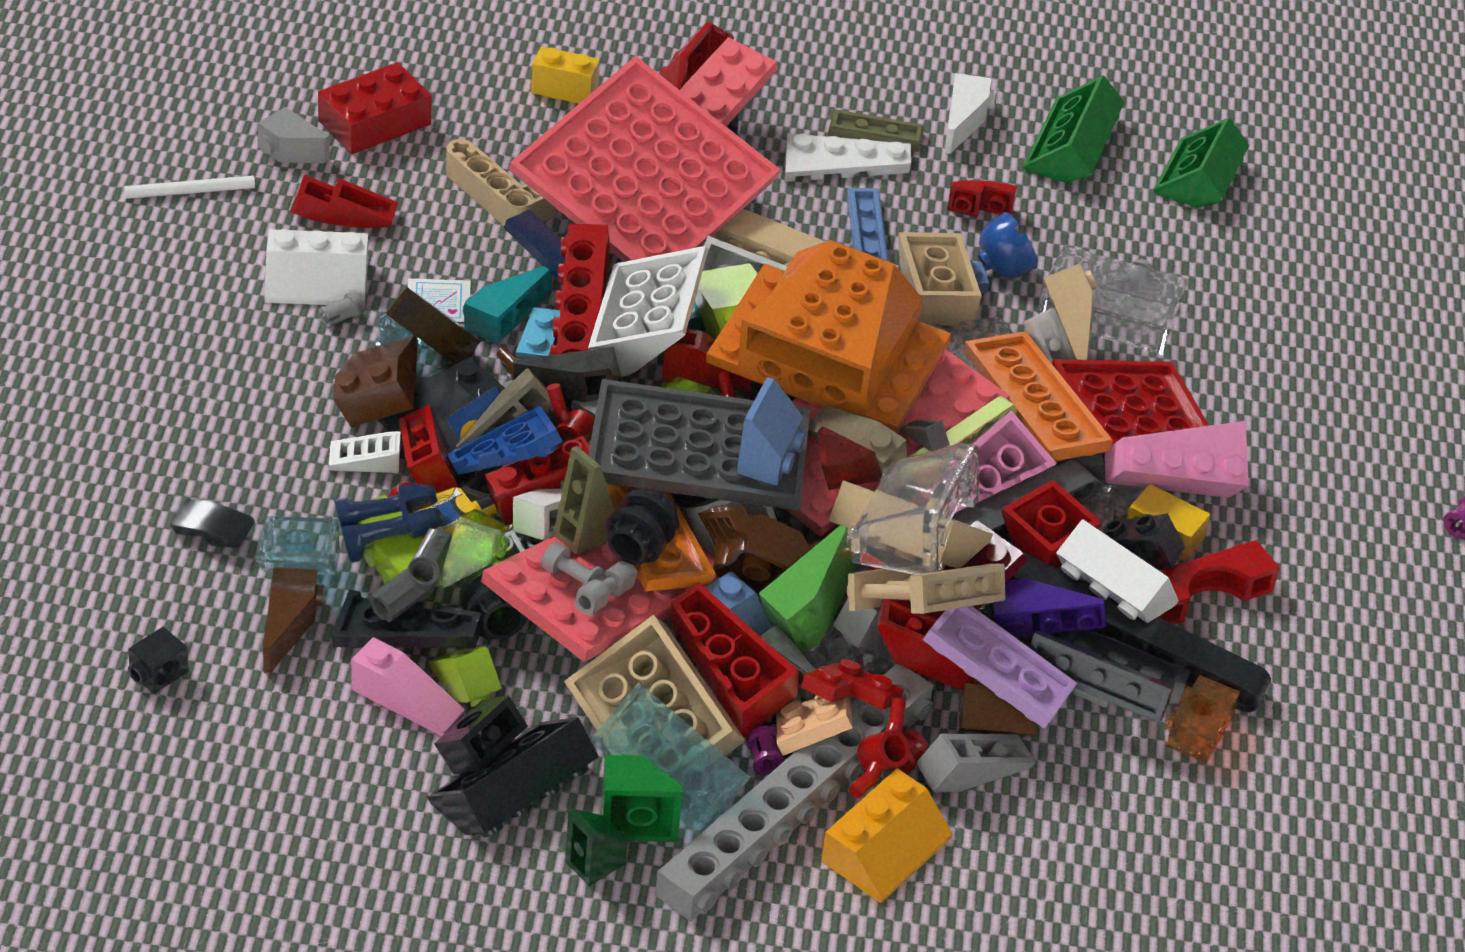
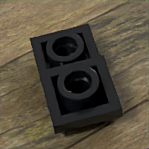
[170,498,255,548]

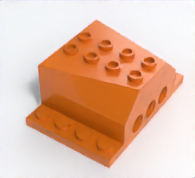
[706,240,951,433]

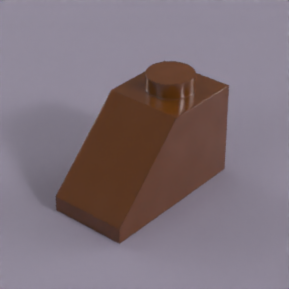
[958,678,1037,737]

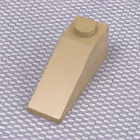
[1044,263,1097,360]

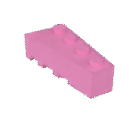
[906,410,1057,517]
[1104,421,1249,498]

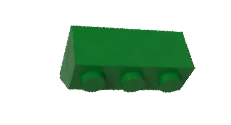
[1153,117,1250,208]

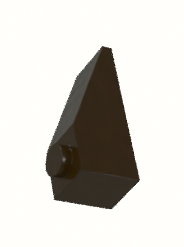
[386,287,481,362]

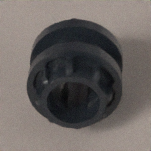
[605,488,679,565]
[459,566,528,640]

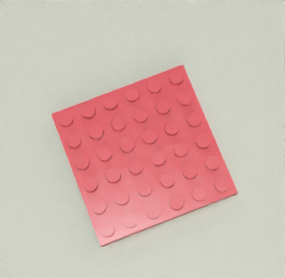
[509,56,781,262]

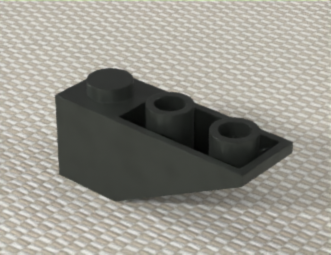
[513,347,621,402]

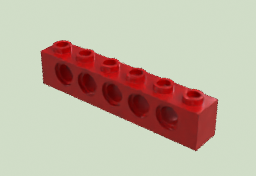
[550,224,610,407]

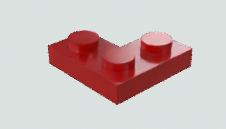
[801,659,904,710]

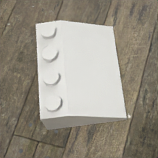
[588,246,708,377]

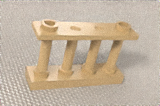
[847,563,1005,614]

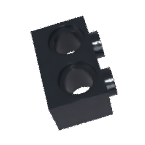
[1102,513,1185,570]

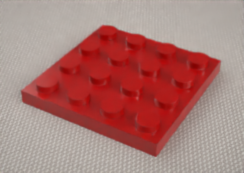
[1052,359,1209,456]

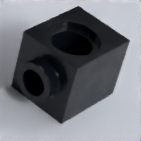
[128,627,189,694]

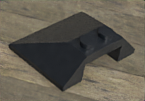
[378,357,505,484]

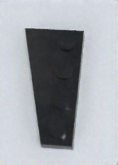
[331,590,484,649]

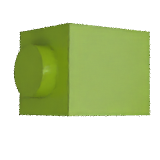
[428,647,502,707]

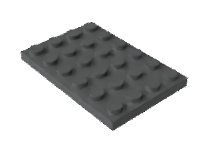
[588,379,810,511]

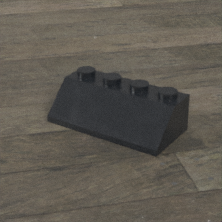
[427,717,599,838]

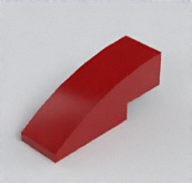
[290,174,399,228]

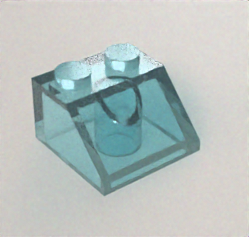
[256,516,340,576]

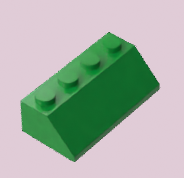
[1023,75,1125,183]

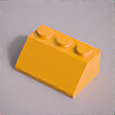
[821,768,952,903]

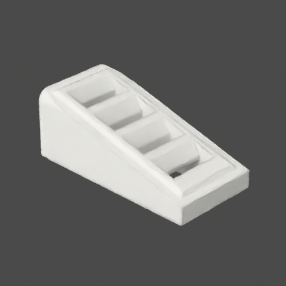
[329,432,401,473]

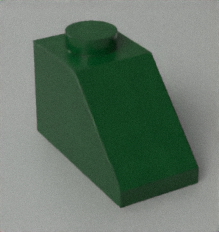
[565,808,628,886]

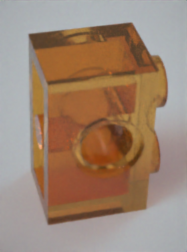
[1165,675,1240,764]

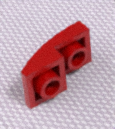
[947,180,1018,217]

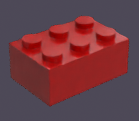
[318,62,432,155]

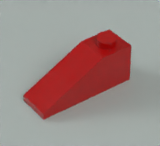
[399,404,458,494]

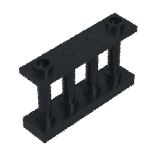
[1030,629,1192,723]

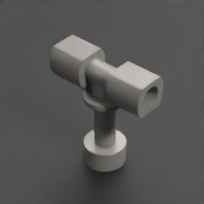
[541,542,638,615]

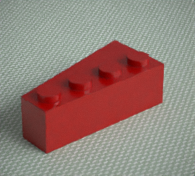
[671,582,798,738]

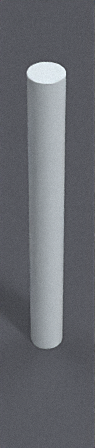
[124,175,255,199]

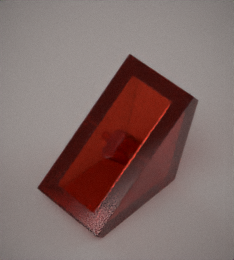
[818,426,882,490]

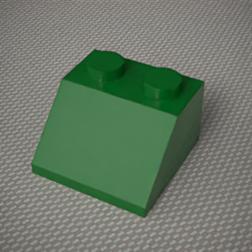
[601,754,683,842]

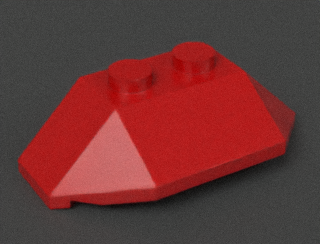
[659,22,734,90]
[877,599,974,690]

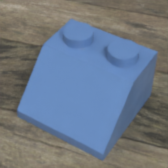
[736,377,806,486]

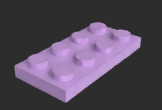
[923,606,1077,729]

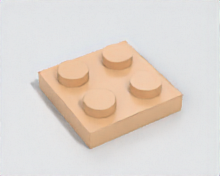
[777,695,853,756]

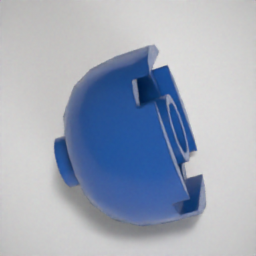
[978,212,1038,278]

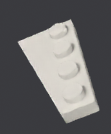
[784,133,911,182]

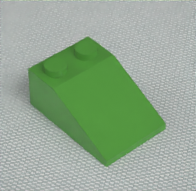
[759,524,857,653]

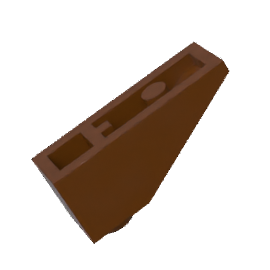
[263,567,325,673]

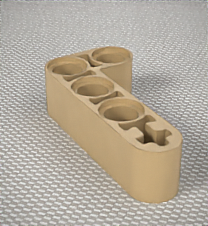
[446,139,558,226]

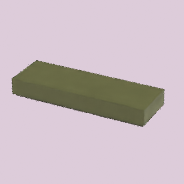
[828,109,924,152]

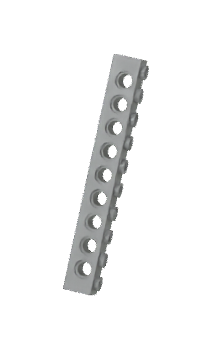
[655,664,933,921]

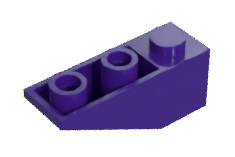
[993,579,1106,638]

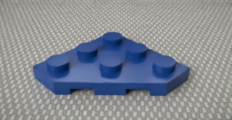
[447,404,563,475]

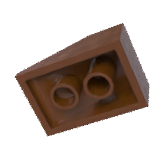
[333,335,418,427]

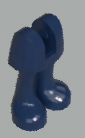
[334,484,444,564]

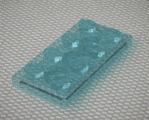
[590,682,751,835]

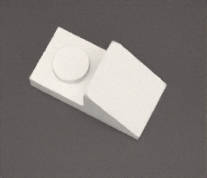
[1023,308,1076,363]

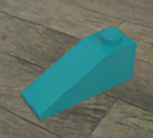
[462,266,553,344]

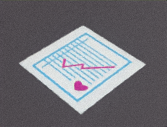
[408,278,471,322]

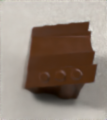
[698,505,820,596]

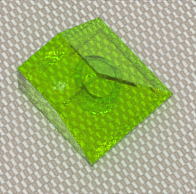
[437,509,509,588]

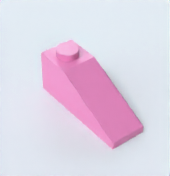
[351,637,465,736]

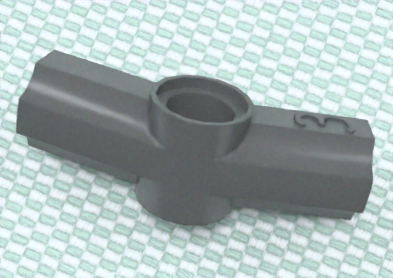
[369,528,457,622]

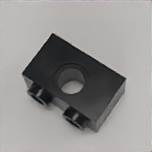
[434,695,528,775]

